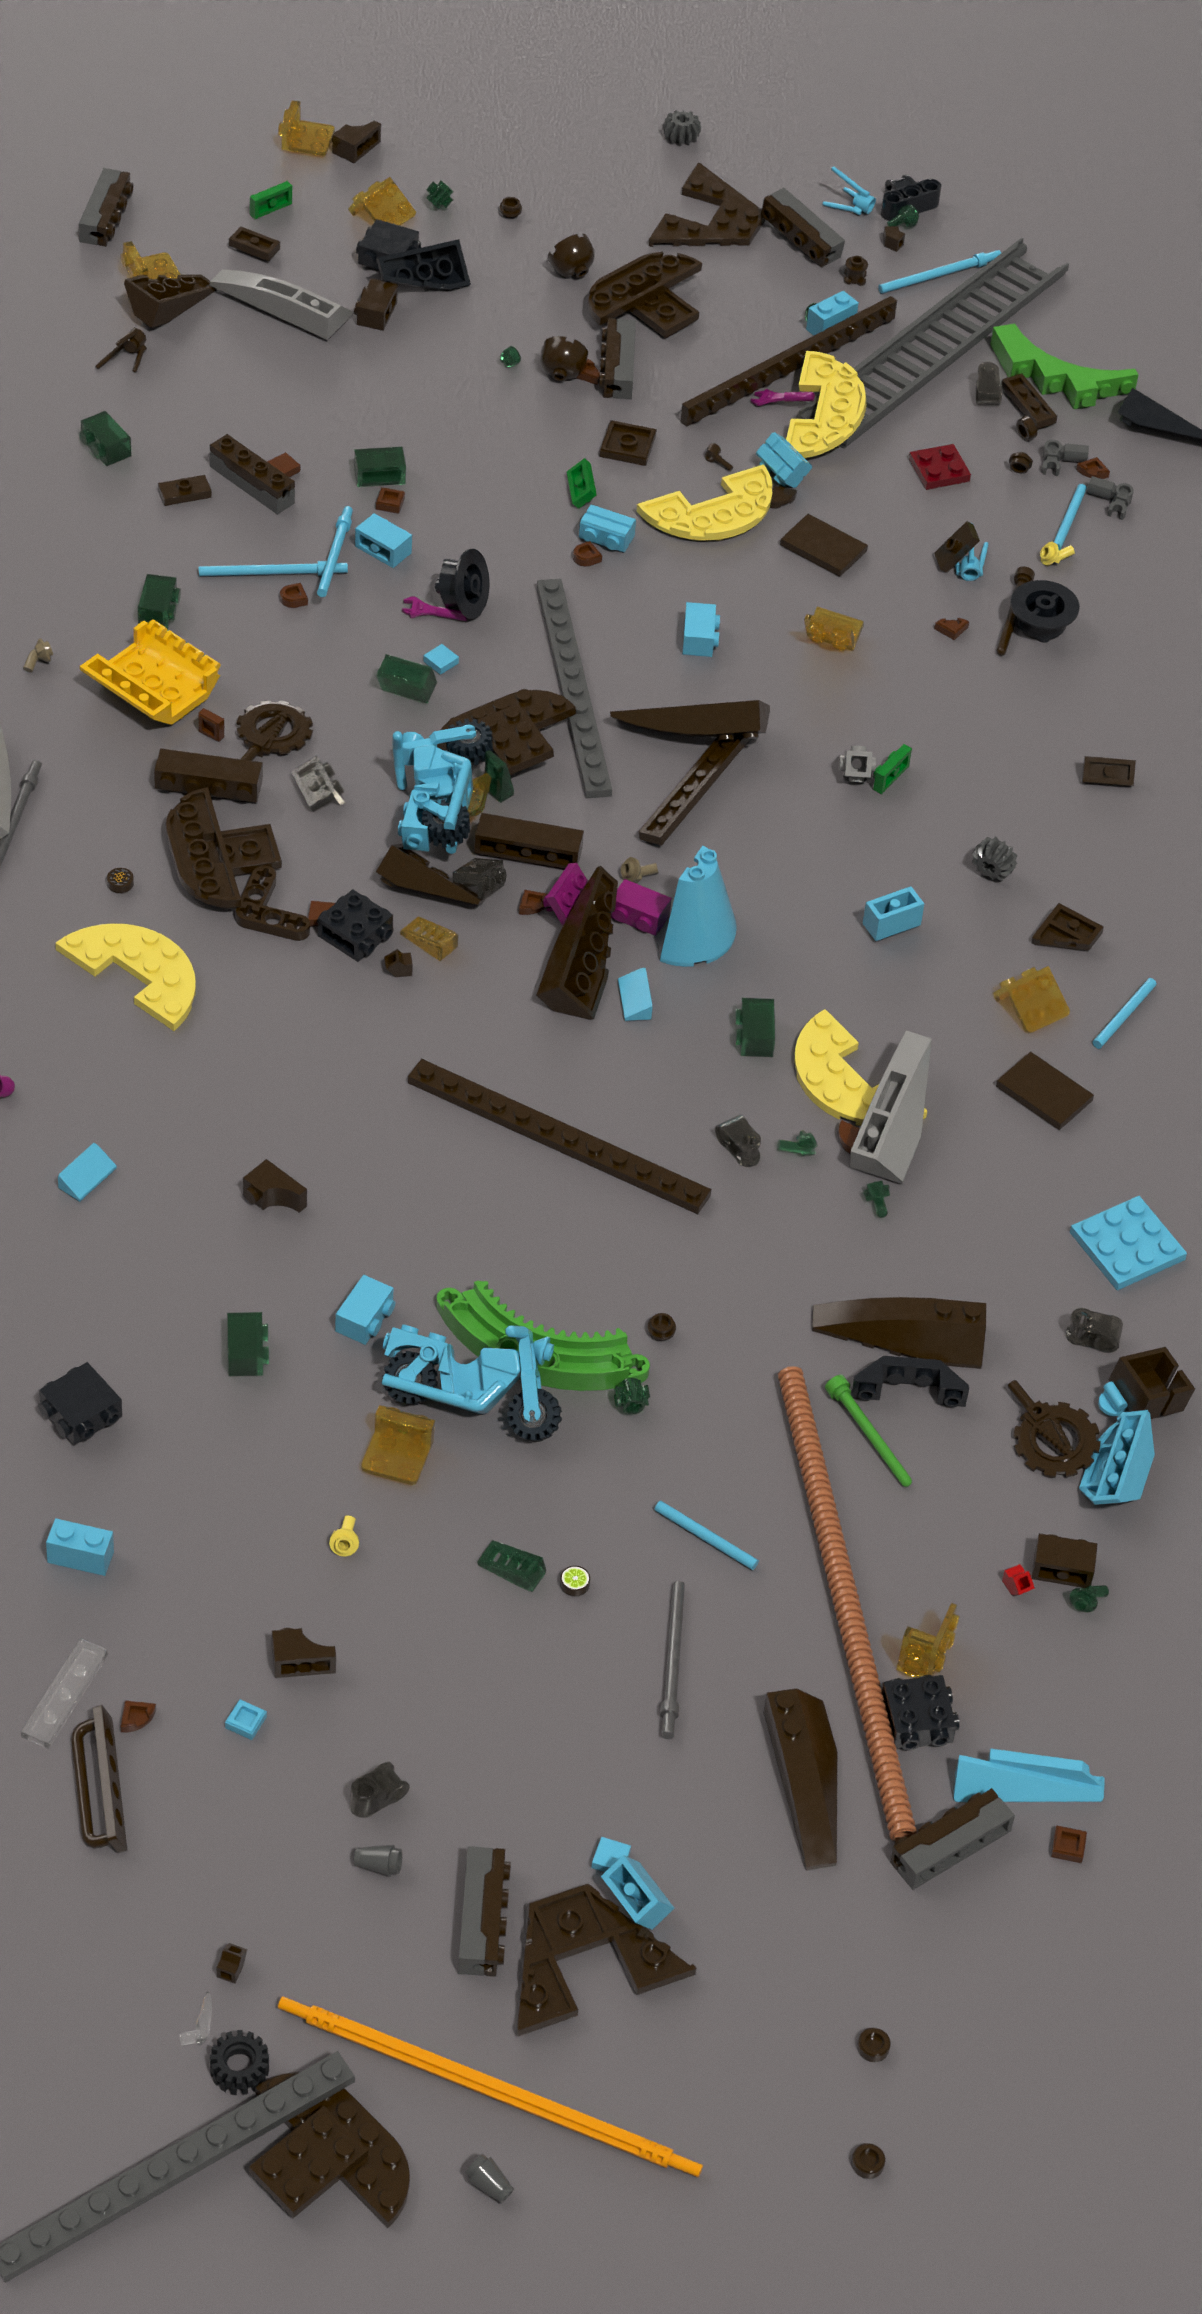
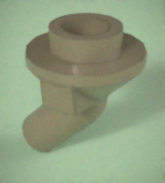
[23,638,53,672]
[621,857,658,883]

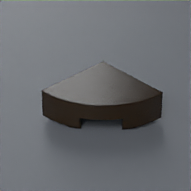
[770,486,797,508]

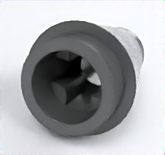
[354,1845,403,1876]
[465,2154,514,2204]

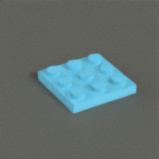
[1070,1196,1187,1291]

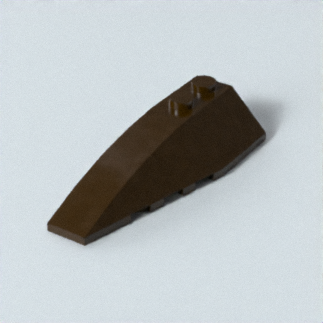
[610,700,770,741]
[536,866,618,1020]
[812,1297,986,1369]
[763,1688,838,1870]

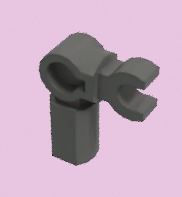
[1042,439,1089,476]
[1087,476,1134,520]

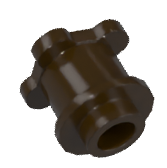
[843,255,868,286]

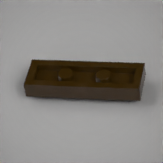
[1001,373,1057,429]

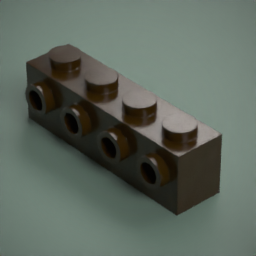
[154,748,263,802]
[474,813,584,869]

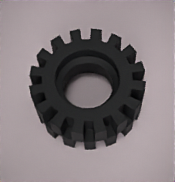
[210,2030,269,2095]

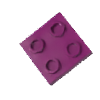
[543,863,588,926]

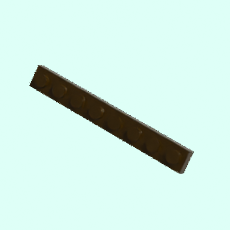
[638,735,750,845]

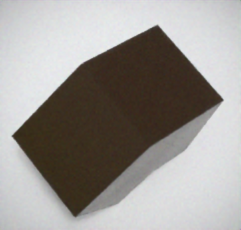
[883,226,905,252]
[384,949,413,977]
[216,1943,248,1984]

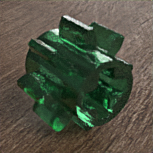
[426,180,453,209]
[614,1378,650,1414]

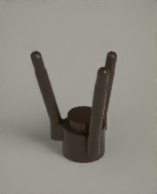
[95,328,147,373]

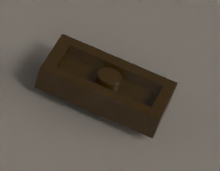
[229,226,280,261]
[158,475,212,506]
[934,521,980,573]
[1082,756,1136,786]

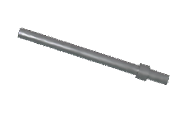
[0,760,42,867]
[660,1581,685,1739]

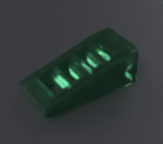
[484,750,514,803]
[477,1540,546,1592]

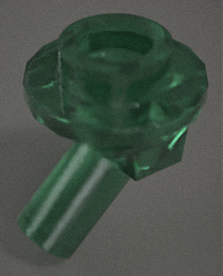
[887,205,919,227]
[777,1130,818,1156]
[862,1181,890,1218]
[1069,1585,1109,1612]

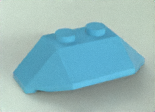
[1079,1410,1155,1505]

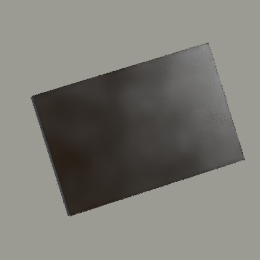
[780,514,868,577]
[996,1051,1094,1130]

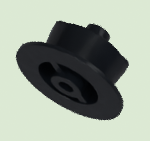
[435,549,490,619]
[1010,580,1080,643]

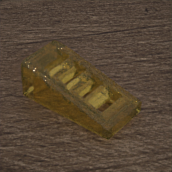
[400,916,458,961]

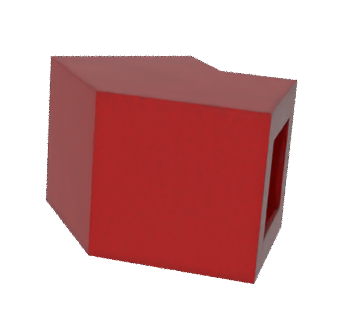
[1002,1564,1035,1595]

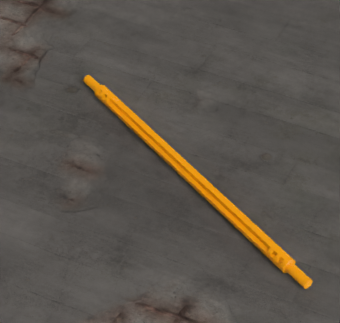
[278,1996,703,2178]

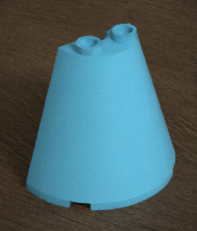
[660,846,736,967]

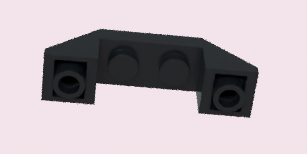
[851,1356,969,1407]

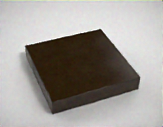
[599,420,657,466]

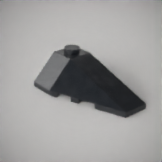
[376,239,471,290]
[1118,388,1202,440]

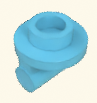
[1098,1382,1128,1416]

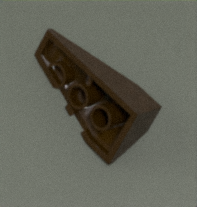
[124,274,217,328]
[376,844,485,905]

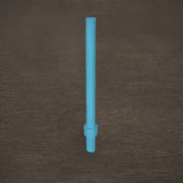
[878,250,1001,294]
[317,506,353,597]
[199,561,348,576]

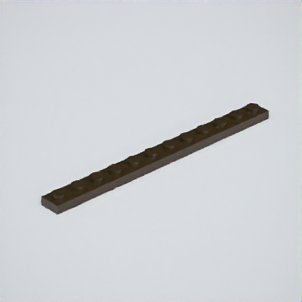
[680,296,897,427]
[408,1058,712,1215]

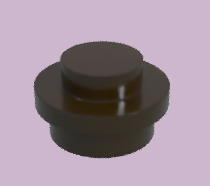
[499,197,522,218]
[1009,452,1033,474]
[647,1313,676,1340]

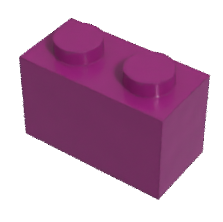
[611,879,672,936]

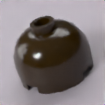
[547,233,595,278]
[541,336,588,381]

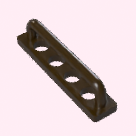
[71,1705,127,1853]

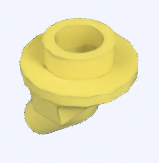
[1040,542,1075,566]
[329,1515,359,1557]

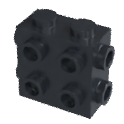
[356,219,421,270]
[317,889,394,962]
[38,1362,122,1445]
[882,1675,960,1750]

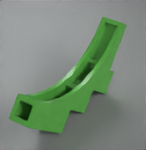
[990,324,1139,409]

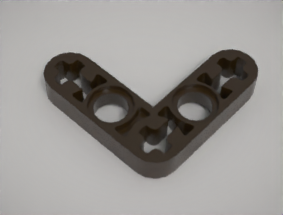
[236,865,310,941]

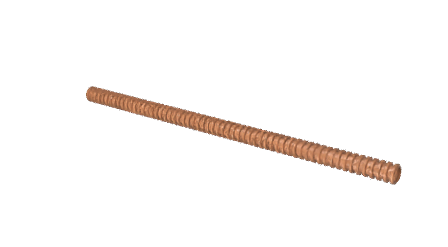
[778,1366,917,1842]

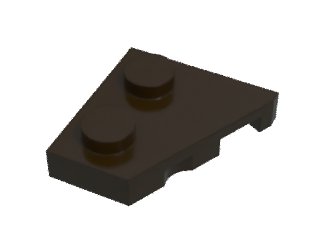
[1032,903,1104,950]

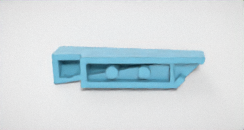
[953,1749,1105,1802]

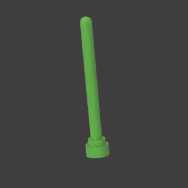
[825,1375,912,1487]

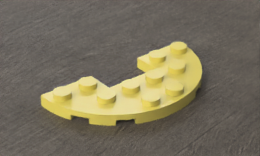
[786,351,866,458]
[637,464,772,541]
[55,924,196,1031]
[794,1009,927,1126]

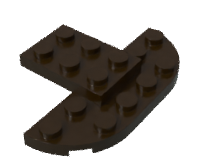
[588,252,702,338]
[437,689,576,776]
[166,787,282,909]
[249,2072,410,2228]

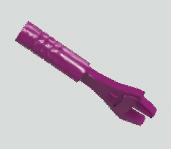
[751,389,815,406]
[402,596,468,621]

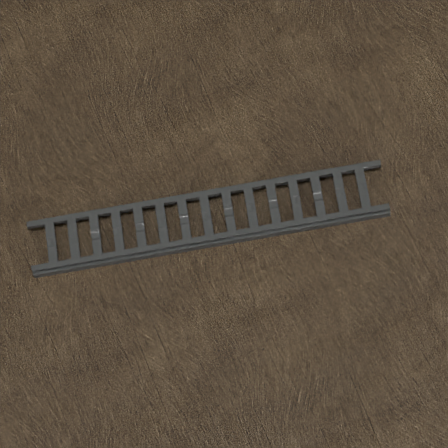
[798,238,1069,449]

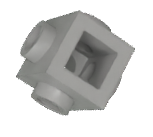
[839,745,876,782]

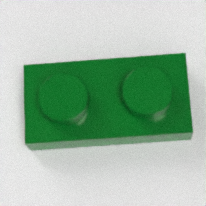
[250,181,292,219]
[566,458,597,509]
[873,744,912,795]

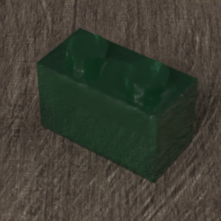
[79,411,132,466]
[354,447,406,487]
[138,574,181,629]
[376,654,437,703]
[735,998,775,1057]
[227,1312,269,1376]

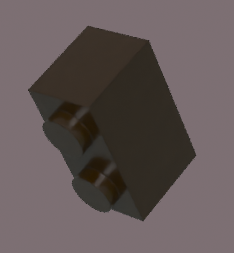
[354,278,398,331]
[1032,1533,1098,1589]

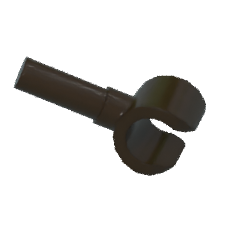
[705,443,733,471]

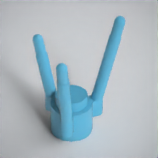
[822,166,876,215]
[955,542,989,581]

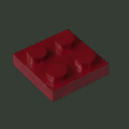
[909,444,971,490]

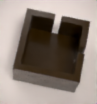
[1108,1347,1195,1419]

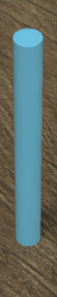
[1054,484,1087,550]
[1093,978,1157,1049]
[655,1500,759,1570]

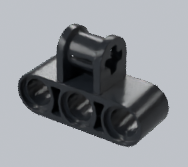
[881,174,941,221]

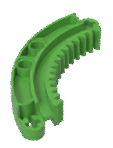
[436,1280,650,1391]

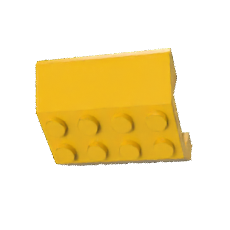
[80,619,221,725]

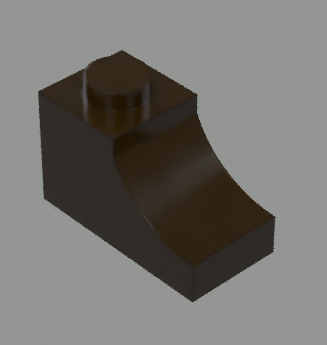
[332,120,381,163]
[243,1159,307,1213]
[272,1628,336,1678]

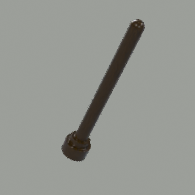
[997,566,1035,656]

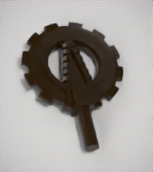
[237,700,313,761]
[1008,1380,1101,1478]

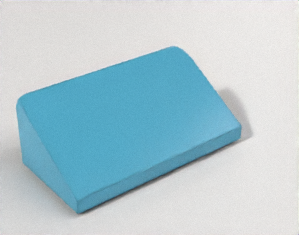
[618,968,652,1021]
[58,1143,117,1202]

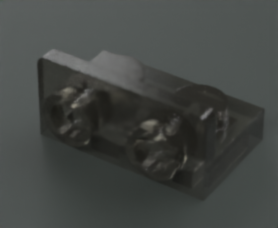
[291,756,345,812]
[452,858,507,899]

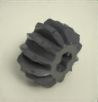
[663,110,701,146]
[972,837,1017,881]

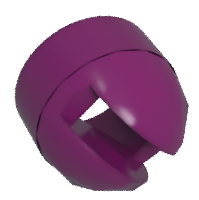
[0,1075,15,1097]

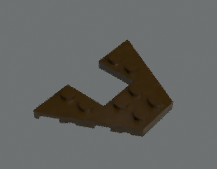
[649,162,765,247]
[517,1884,697,2036]

